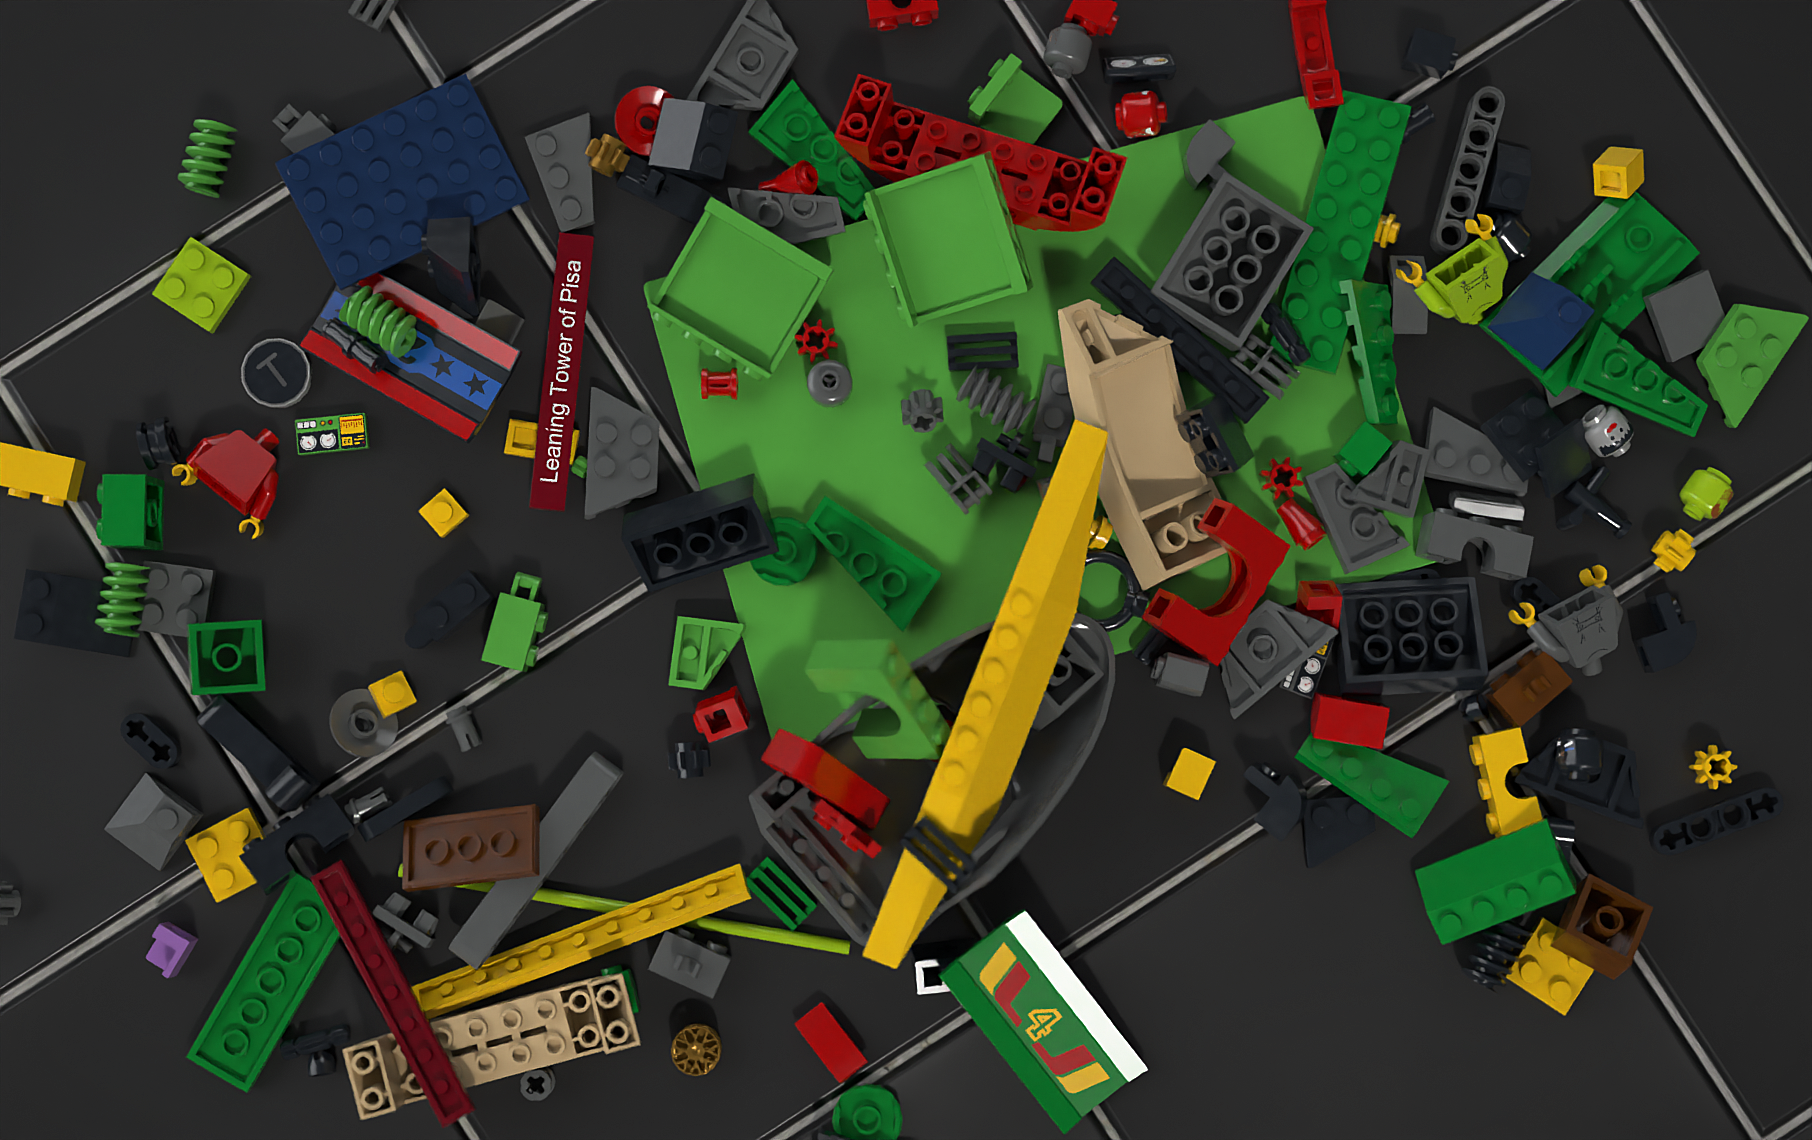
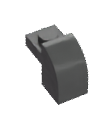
[1183,119,1236,193]

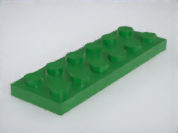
[186,871,340,1093]

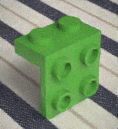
[967,53,1062,145]

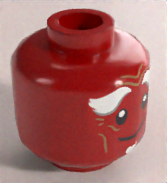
[1115,91,1167,138]

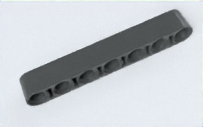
[448,751,624,970]

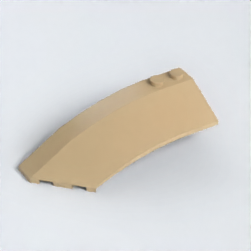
[1058,299,1227,591]

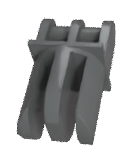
[1228,333,1301,400]
[924,443,993,515]

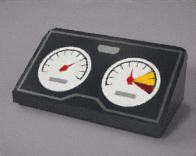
[1103,54,1177,84]

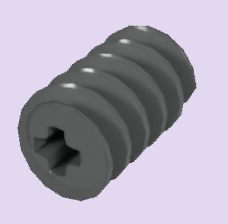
[956,364,1037,433]

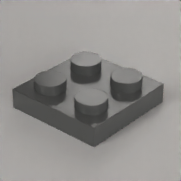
[133,560,217,637]

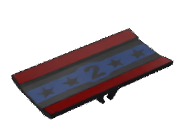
[297,272,523,444]

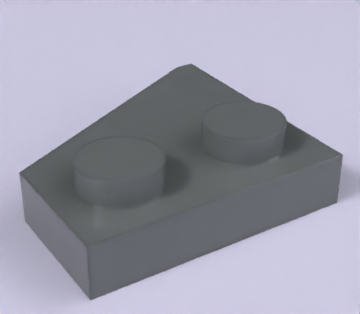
[1349,440,1431,518]

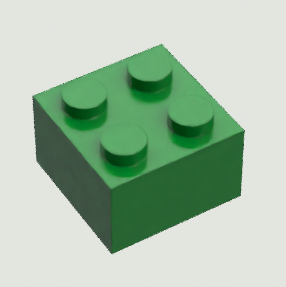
[96,474,164,550]
[186,619,266,695]

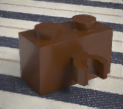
[1485,649,1573,727]

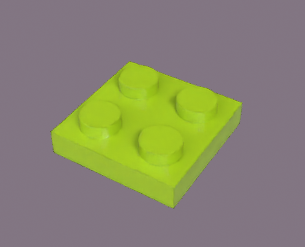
[152,236,251,334]

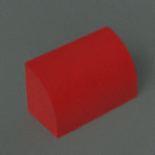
[1311,692,1390,749]

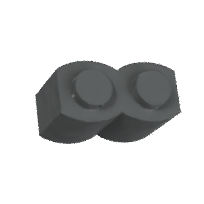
[1150,651,1210,697]

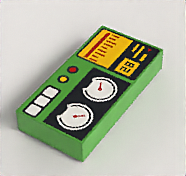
[295,413,370,456]

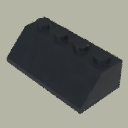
[621,473,779,592]

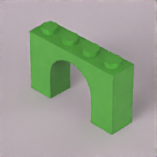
[804,640,951,759]

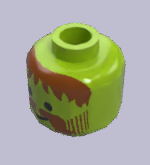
[1679,467,1733,521]

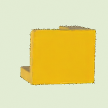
[1593,147,1644,199]
[1163,748,1216,800]

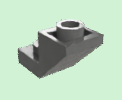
[1387,256,1428,334]

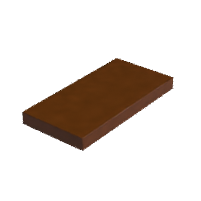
[402,804,540,892]

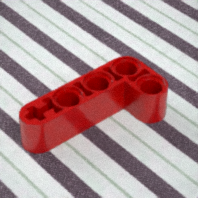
[761,728,891,831]

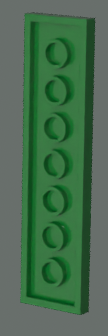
[1270,90,1412,375]

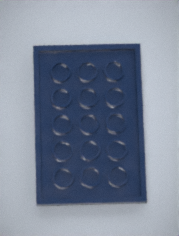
[275,74,529,291]

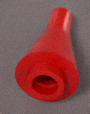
[758,160,818,195]

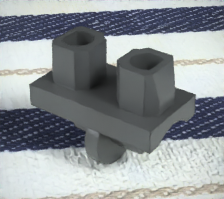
[372,892,440,954]

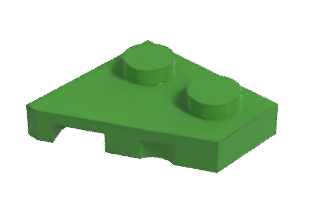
[668,616,746,690]

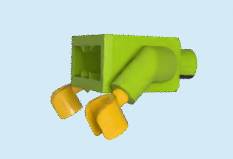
[1396,214,1508,325]

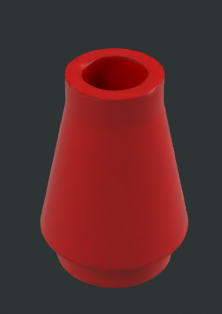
[1276,498,1327,551]

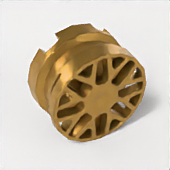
[671,1023,722,1076]

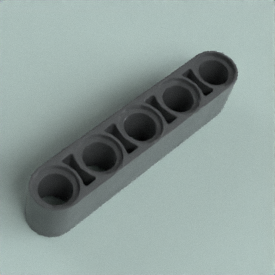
[1430,86,1505,256]

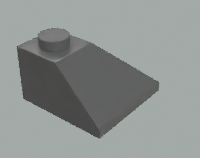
[104,773,203,871]

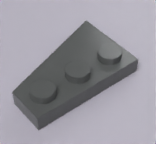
[728,188,846,245]

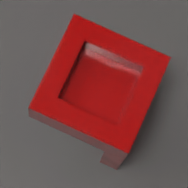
[1295,580,1343,629]

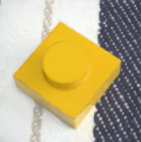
[419,488,469,538]
[368,671,417,719]

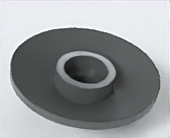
[329,689,398,758]

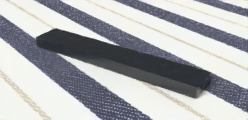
[1090,256,1270,424]

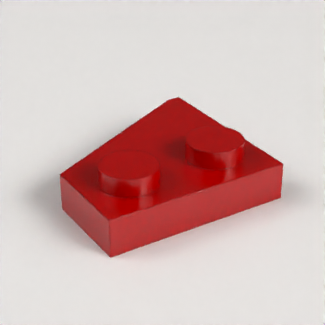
[809,795,882,859]

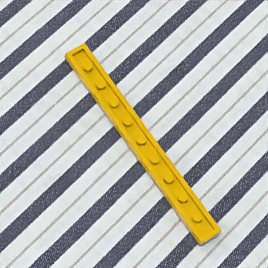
[412,863,751,1019]

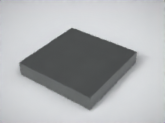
[1643,270,1725,362]

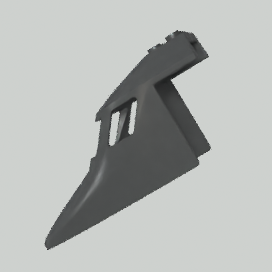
[748,612,1115,947]

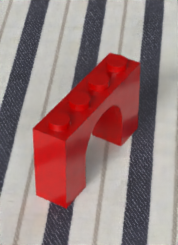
[1141,498,1291,666]

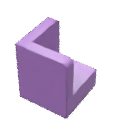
[146,921,198,979]

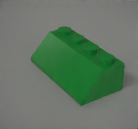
[1415,818,1577,945]

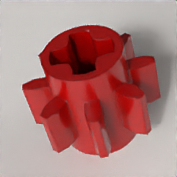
[794,319,838,364]
[1259,457,1304,500]

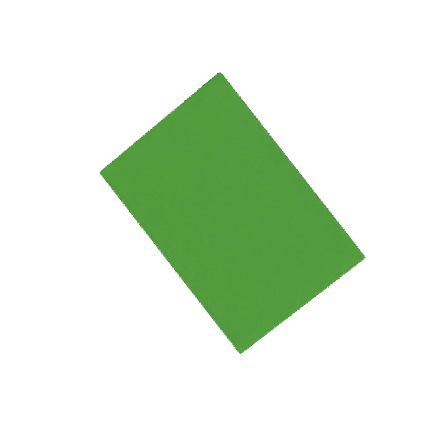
[644,96,1436,742]

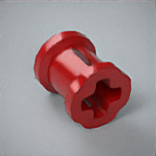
[701,368,738,399]

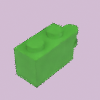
[481,572,548,672]

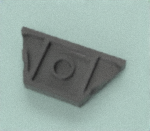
[687,0,799,111]
[585,387,660,520]
[1220,599,1340,719]

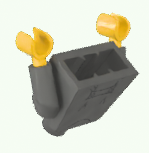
[1509,565,1623,676]

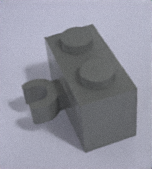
[648,926,732,999]

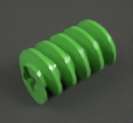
[178,119,238,198]
[339,286,417,358]
[95,562,151,637]

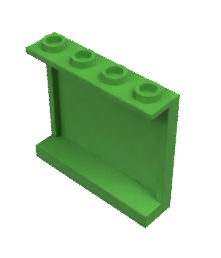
[863,151,1034,328]
[647,197,834,381]

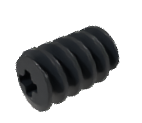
[1461,919,1533,994]

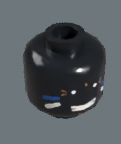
[1556,729,1604,782]

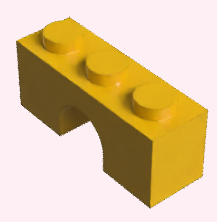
[1469,727,1542,838]

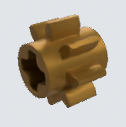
[585,134,630,177]

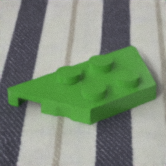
[1696,304,1809,428]

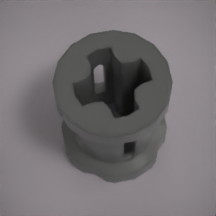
[520,1066,556,1101]

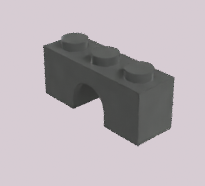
[1415,508,1534,581]

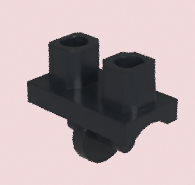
[972,431,1037,494]

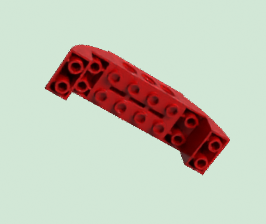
[834,74,1128,232]

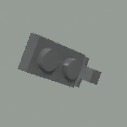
[1032,364,1073,464]

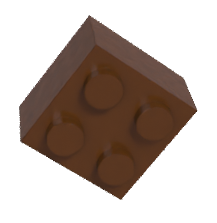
[1550,873,1653,980]

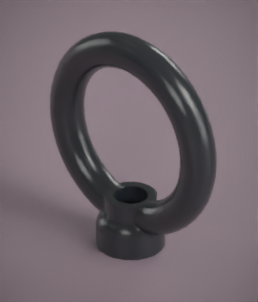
[1076,549,1151,632]

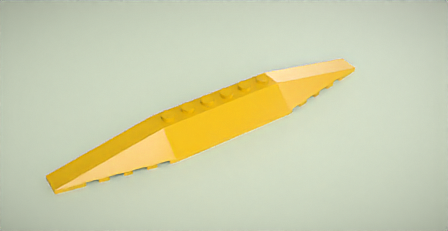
[862,419,1109,969]

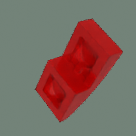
[794,1002,869,1083]

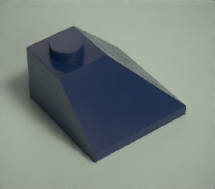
[1487,272,1595,371]

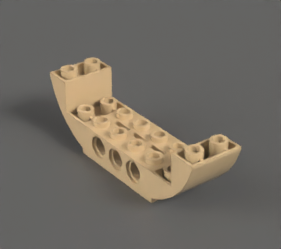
[343,973,641,1120]

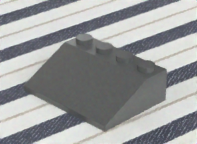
[1150,172,1314,352]

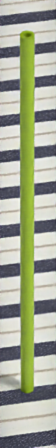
[398,863,851,955]

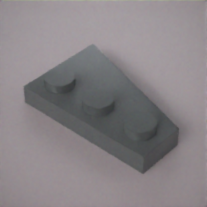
[525,113,595,233]
[1424,407,1529,496]
[1302,463,1410,574]

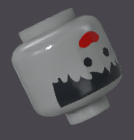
[1582,405,1634,457]

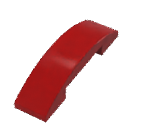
[1288,0,1344,110]

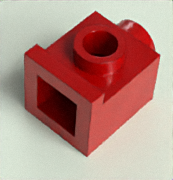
[1063,0,1120,36]
[693,686,750,743]

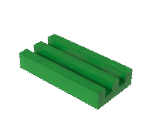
[746,856,818,931]

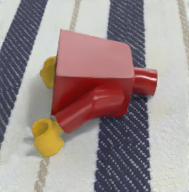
[172,428,279,539]

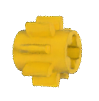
[1651,529,1697,573]
[1689,745,1737,789]

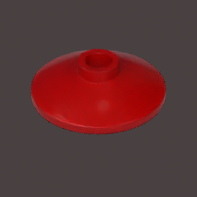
[615,86,675,156]

